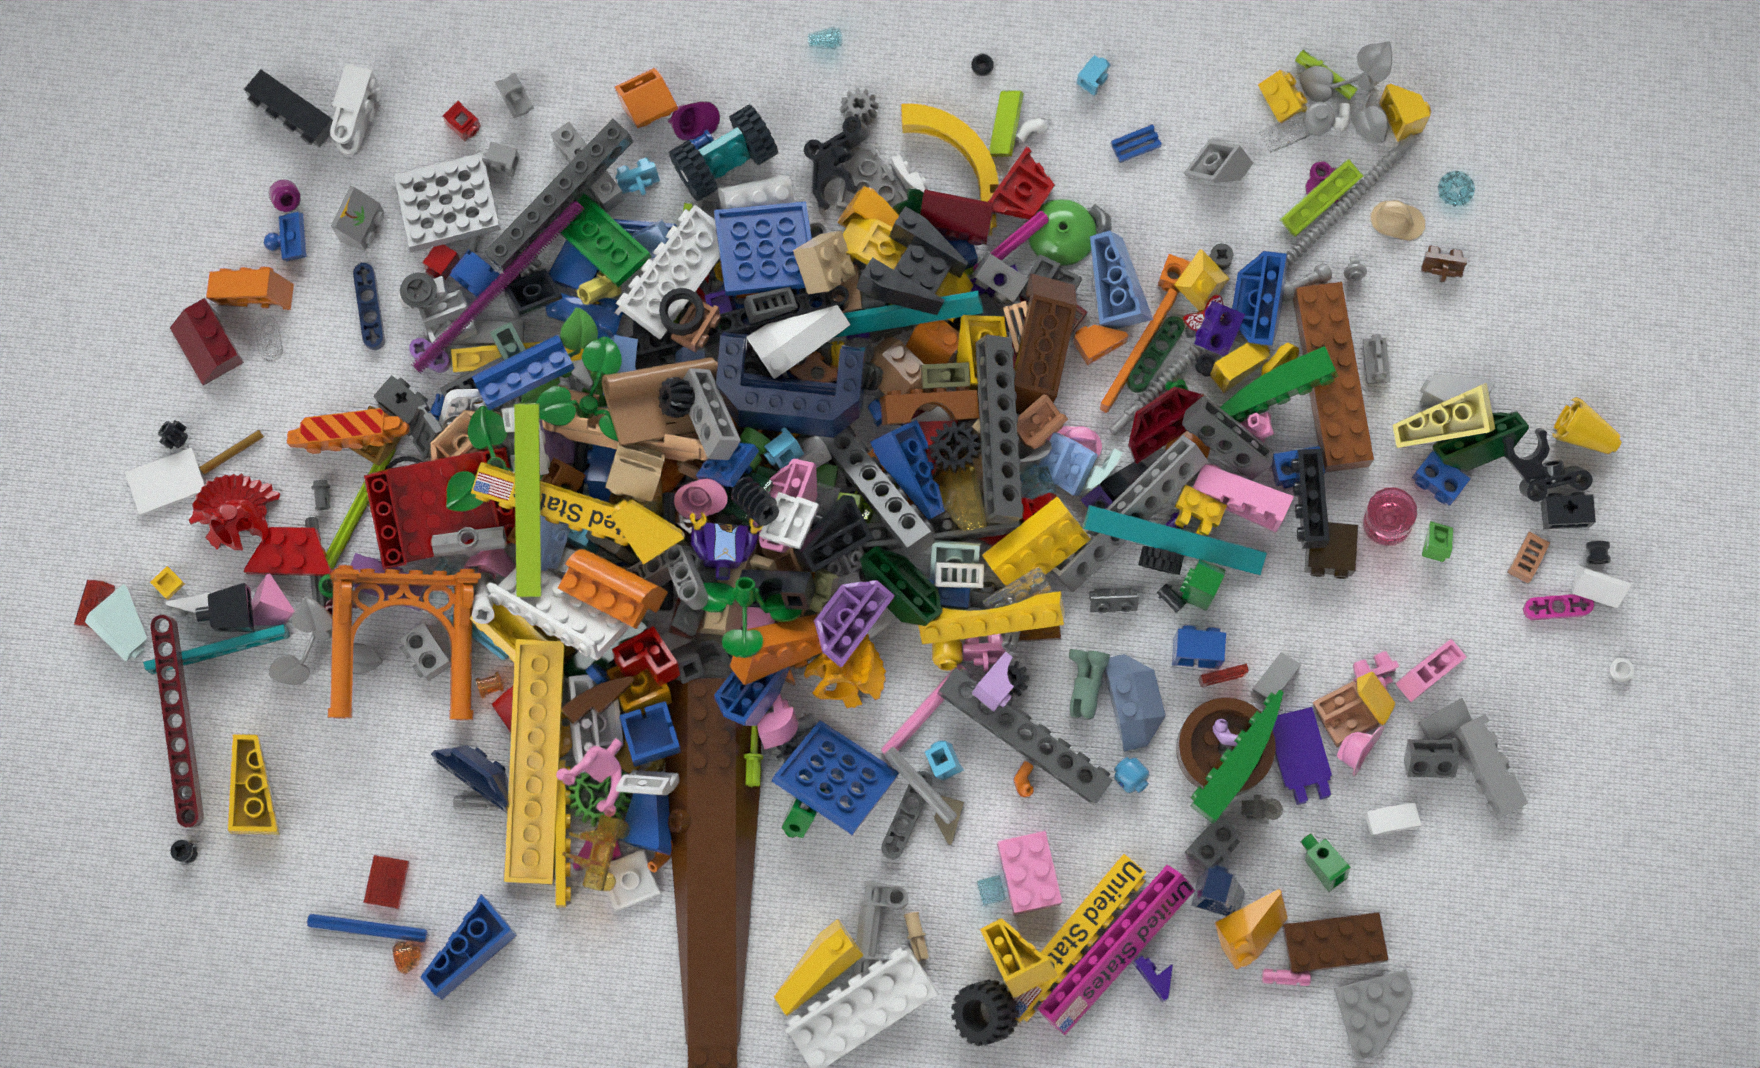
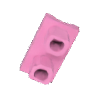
[1238,412,1274,443]
[963,634,1006,672]
[1352,651,1399,690]

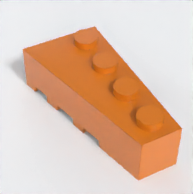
[730,614,822,685]

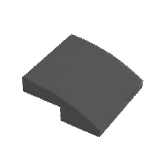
[1019,255,1082,301]

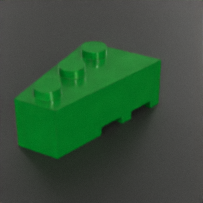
[1179,559,1226,611]

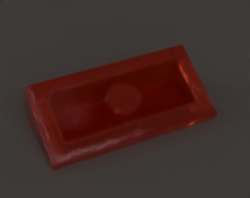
[74,579,115,629]

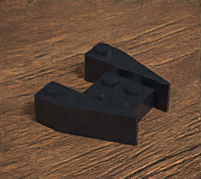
[856,206,968,315]

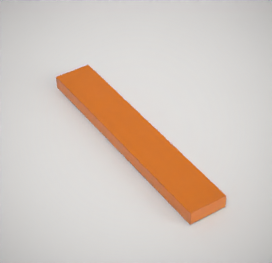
[1100,288,1178,413]

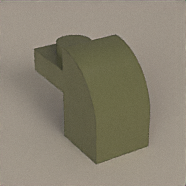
[809,568,839,614]

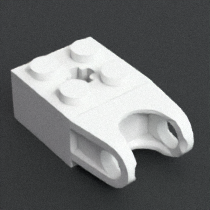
[330,64,382,156]

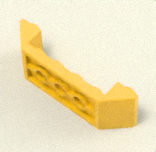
[843,219,973,322]

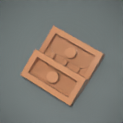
[1312,681,1379,747]

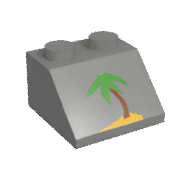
[331,185,384,251]

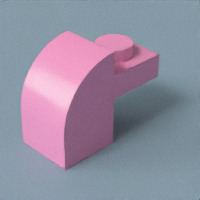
[757,693,798,749]

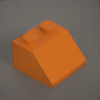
[906,320,959,365]

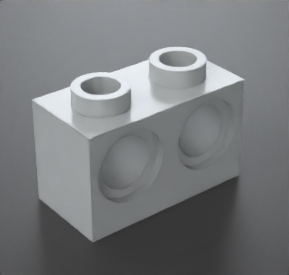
[399,623,451,681]

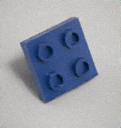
[696,443,759,491]

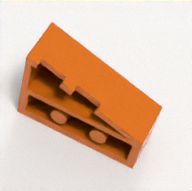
[206,266,294,310]

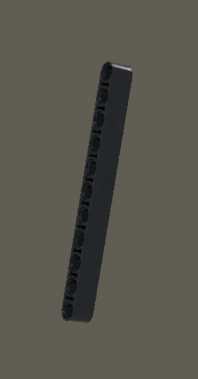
[628,285,849,363]

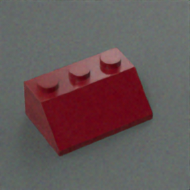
[920,189,994,246]
[170,298,244,386]

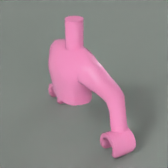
[556,738,623,817]

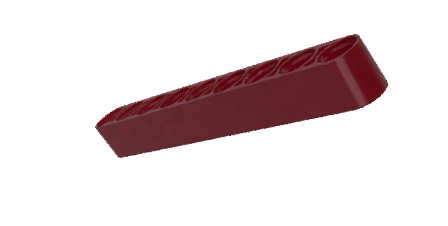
[150,615,204,828]

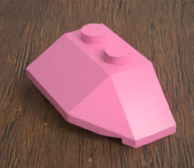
[753,459,817,553]

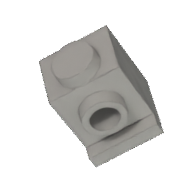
[482,142,520,177]

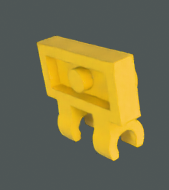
[1174,484,1227,536]

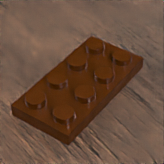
[1282,912,1389,974]

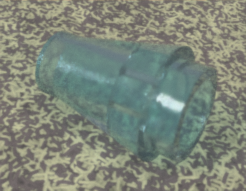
[808,26,842,49]

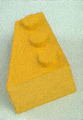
[980,918,1058,998]

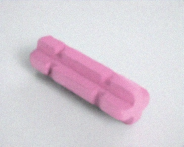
[1262,969,1311,986]

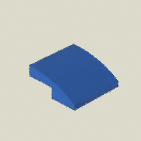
[549,240,599,291]

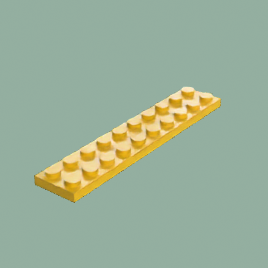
[504,639,565,884]

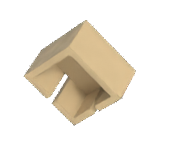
[793,231,856,294]

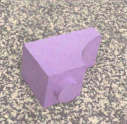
[972,651,1014,711]

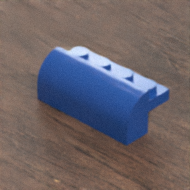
[472,335,575,411]

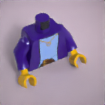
[689,512,763,581]

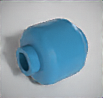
[1114,757,1150,793]

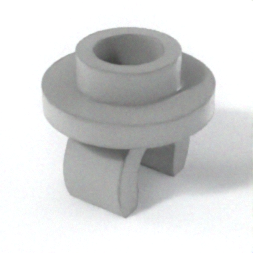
[1344,256,1367,281]

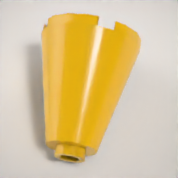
[1552,397,1622,454]

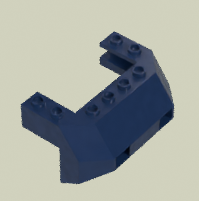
[716,332,866,438]

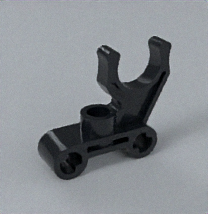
[803,116,870,210]
[1502,428,1593,502]

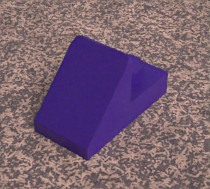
[1132,956,1173,1003]

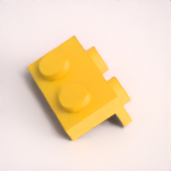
[1258,70,1308,124]

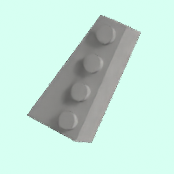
[1450,714,1528,819]

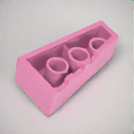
[1193,464,1294,532]

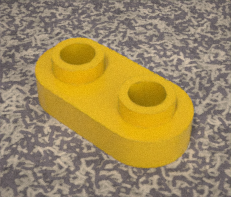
[1261,343,1299,375]

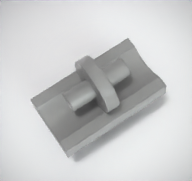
[495,73,534,118]

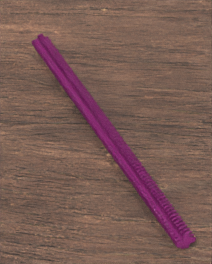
[411,200,584,374]

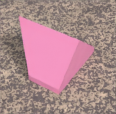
[464,548,516,579]
[252,574,295,625]

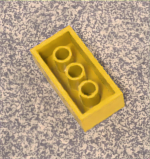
[982,496,1091,597]

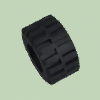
[951,979,1019,1046]

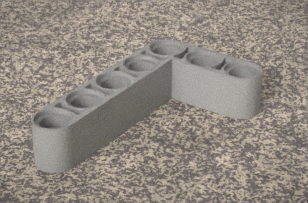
[626,543,708,610]

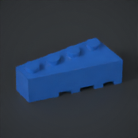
[420,894,517,1000]

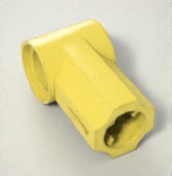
[577,272,622,305]

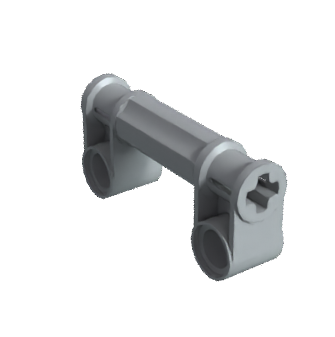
[851,881,908,979]

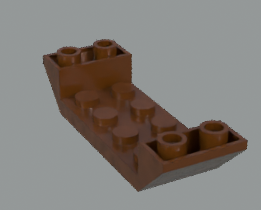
[1014,273,1077,415]

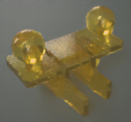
[562,815,630,892]

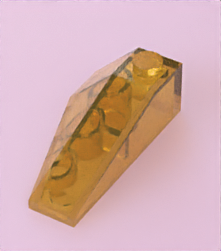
[933,455,987,531]

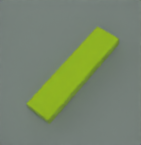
[1279,159,1363,237]

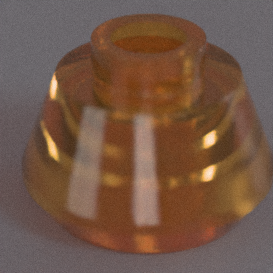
[392,941,422,974]

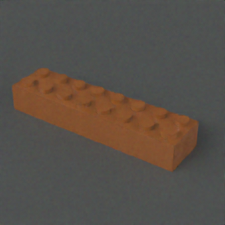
[1293,282,1374,473]

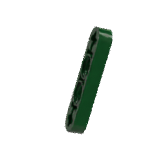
[1127,316,1185,393]

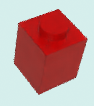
[422,244,460,281]

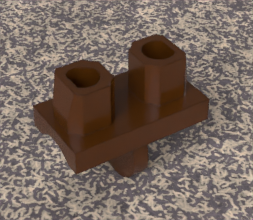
[1421,245,1467,283]

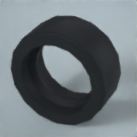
[659,288,705,336]

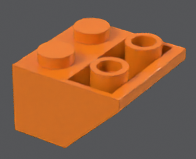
[614,67,678,129]

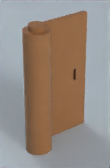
[602,357,718,446]

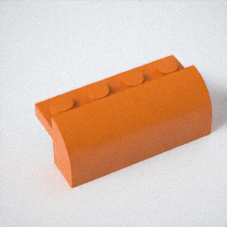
[558,549,668,629]

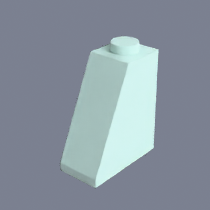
[85,584,147,661]

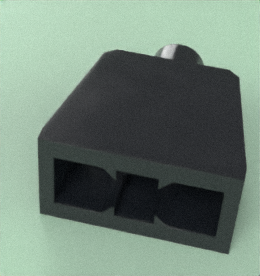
[195,583,255,632]

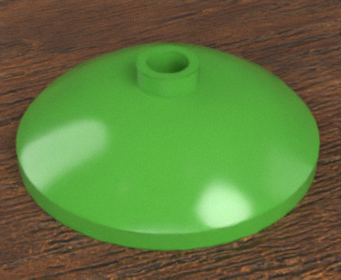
[1028,199,1096,266]

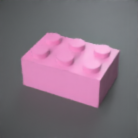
[997,831,1062,916]

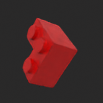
[611,626,680,687]

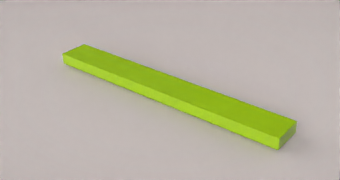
[514,403,541,597]

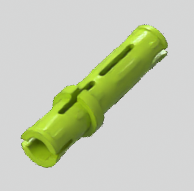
[1295,49,1358,101]

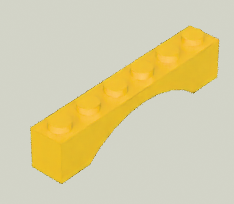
[918,591,1065,645]

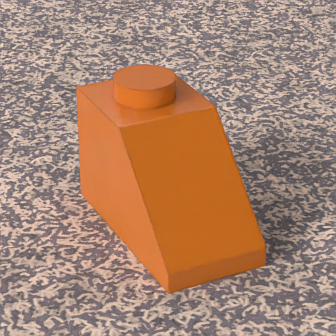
[1073,325,1129,366]

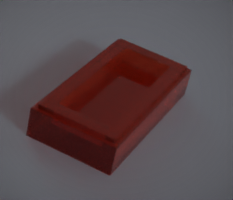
[1198,663,1249,688]

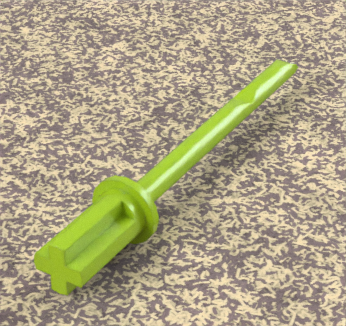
[744,726,764,787]

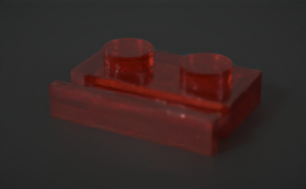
[363,855,410,909]

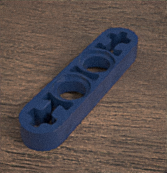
[353,263,385,351]

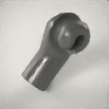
[1088,204,1112,234]

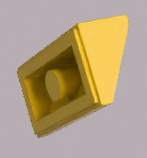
[1357,672,1395,725]

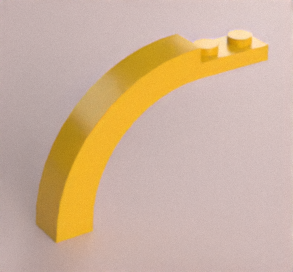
[901,103,999,236]

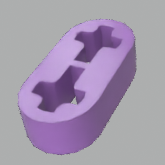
[409,338,451,373]

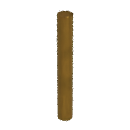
[199,430,264,475]

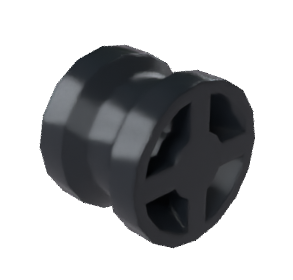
[1586,541,1611,564]

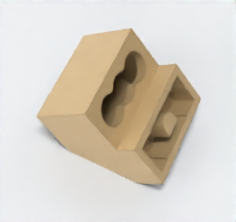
[605,443,665,502]

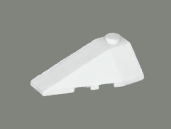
[747,305,850,379]

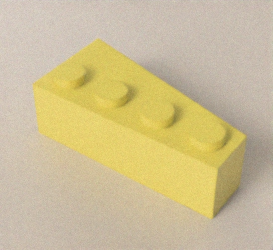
[1392,383,1495,448]

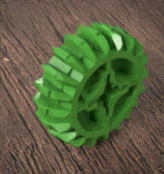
[568,772,633,827]

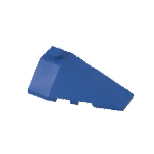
[870,420,945,520]

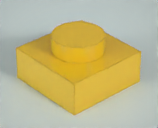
[150,566,185,600]

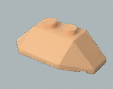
[430,410,503,460]

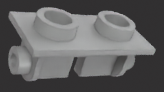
[1363,334,1391,384]

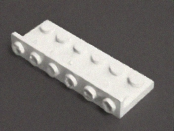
[615,205,720,339]
[487,568,630,660]
[784,947,938,1068]

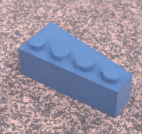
[1090,231,1154,329]

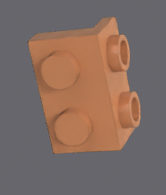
[671,302,721,353]
[1017,394,1068,449]

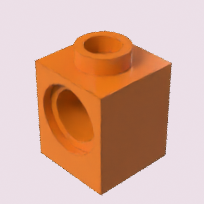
[1157,254,1191,293]

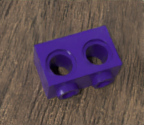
[1194,301,1245,356]

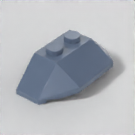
[1104,654,1166,752]

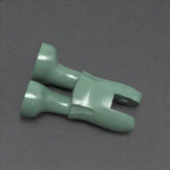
[1069,649,1110,719]

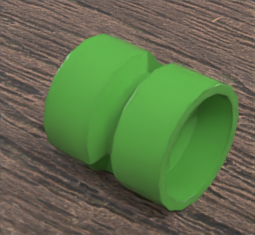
[739,427,771,471]

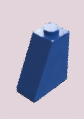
[619,793,671,855]

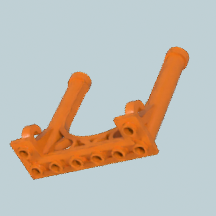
[328,565,481,721]

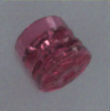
[1363,487,1417,546]

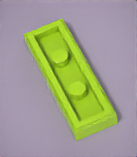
[989,91,1024,157]

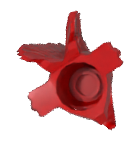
[189,473,280,551]

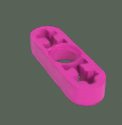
[1523,594,1594,620]

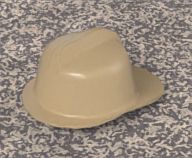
[1371,200,1425,241]

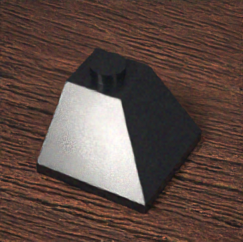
[504,268,563,319]

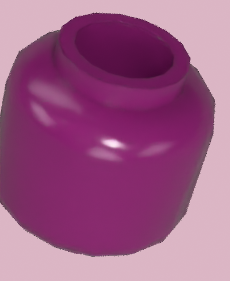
[269,179,301,212]

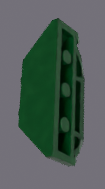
[1432,411,1529,472]
[859,546,943,626]

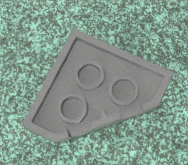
[836,144,908,210]
[1334,970,1413,1061]

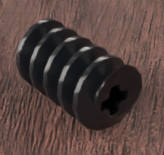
[731,476,779,526]

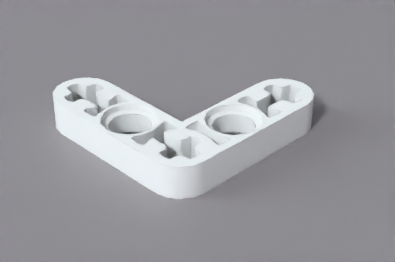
[439,389,513,430]

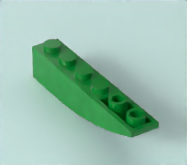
[1220,346,1339,423]
[1190,690,1284,824]

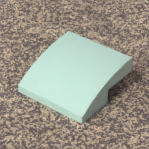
[1080,449,1123,497]

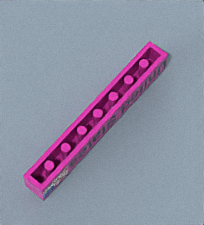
[1037,864,1195,1035]

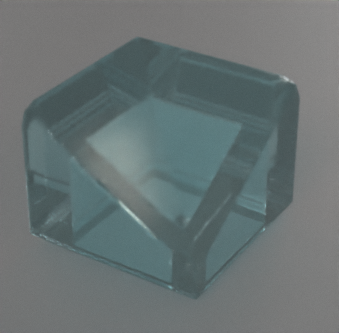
[976,875,1006,906]

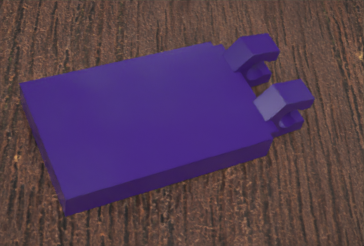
[1273,707,1332,805]

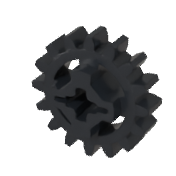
[929,421,981,474]

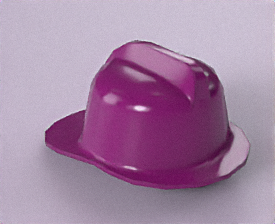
[668,101,720,140]

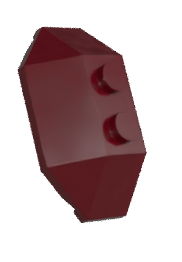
[1128,386,1207,464]

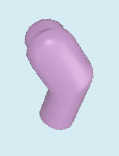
[1213,719,1238,747]

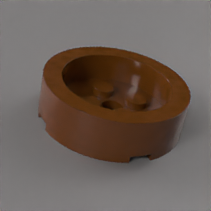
[1176,698,1276,796]

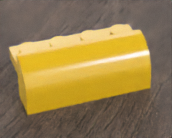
[470,603,576,664]

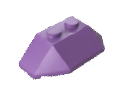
[814,580,895,667]

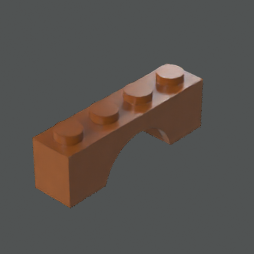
[880,386,979,426]

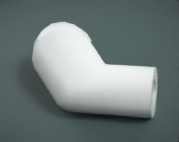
[1332,103,1351,132]
[1015,118,1048,144]

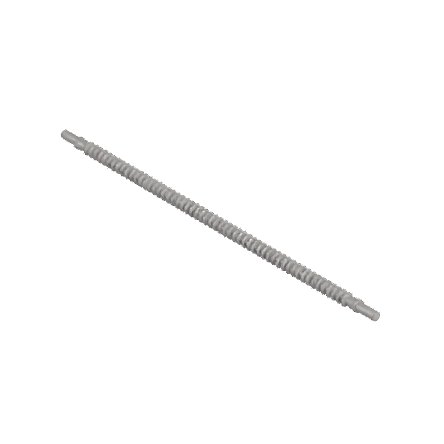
[1109,134,1417,435]

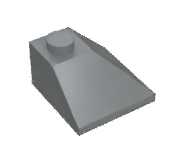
[1184,139,1253,183]

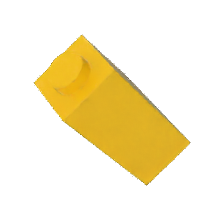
[1210,342,1271,393]
[611,500,684,564]

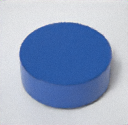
[586,663,609,685]

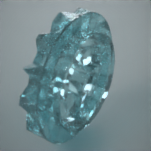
[1437,171,1475,207]

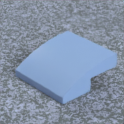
[1035,432,1098,496]

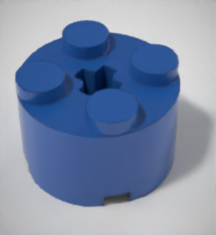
[450,249,502,298]

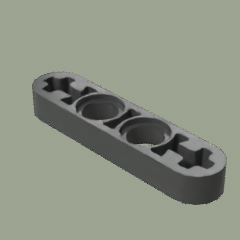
[881,771,933,860]

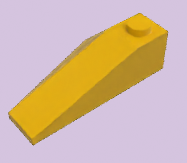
[774,919,864,1016]

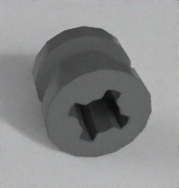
[1209,243,1234,270]

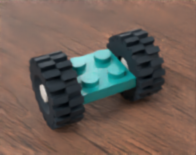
[668,104,779,201]

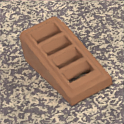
[1507,532,1550,584]

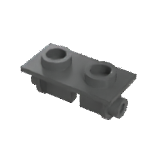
[1089,587,1139,613]

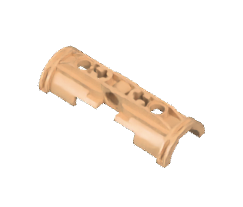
[543,385,708,461]

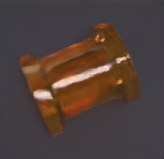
[476,671,505,699]

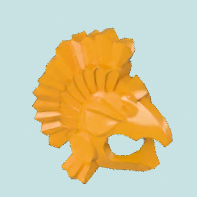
[804,634,886,709]

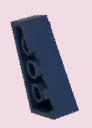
[1191,865,1245,916]

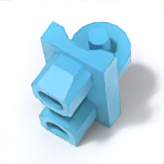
[615,158,660,196]

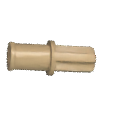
[904,912,929,962]

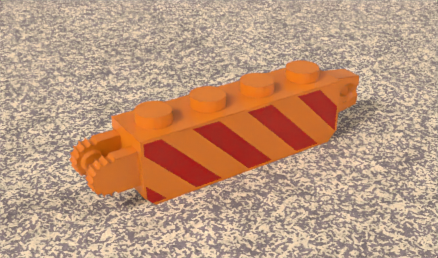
[287,408,410,454]

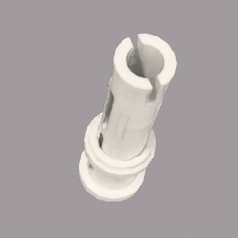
[472,571,494,624]

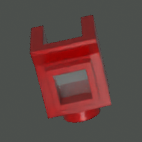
[442,100,481,141]

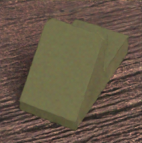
[921,362,970,388]

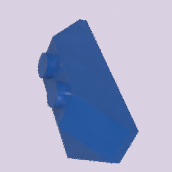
[1232,251,1287,346]
[714,666,790,726]

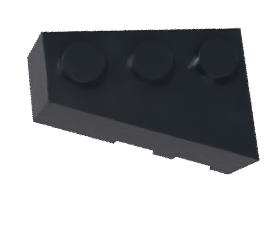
[793,495,873,573]

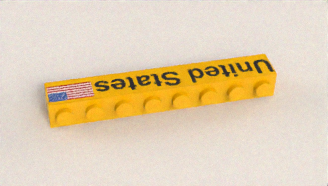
[471,462,629,546]
[1008,854,1146,1023]

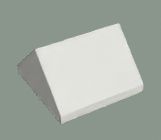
[1572,565,1631,608]

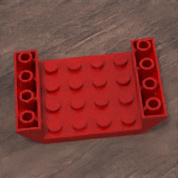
[364,447,516,570]

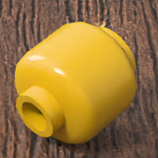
[932,639,963,671]

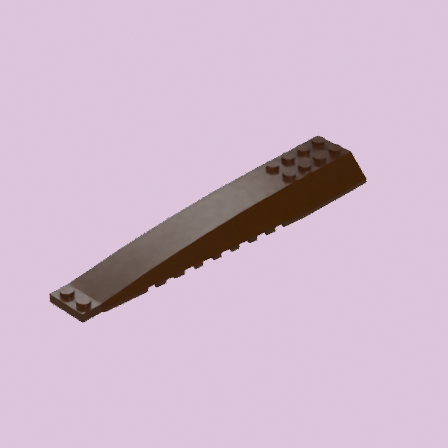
[665,678,761,1068]

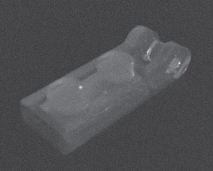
[982,568,1052,609]

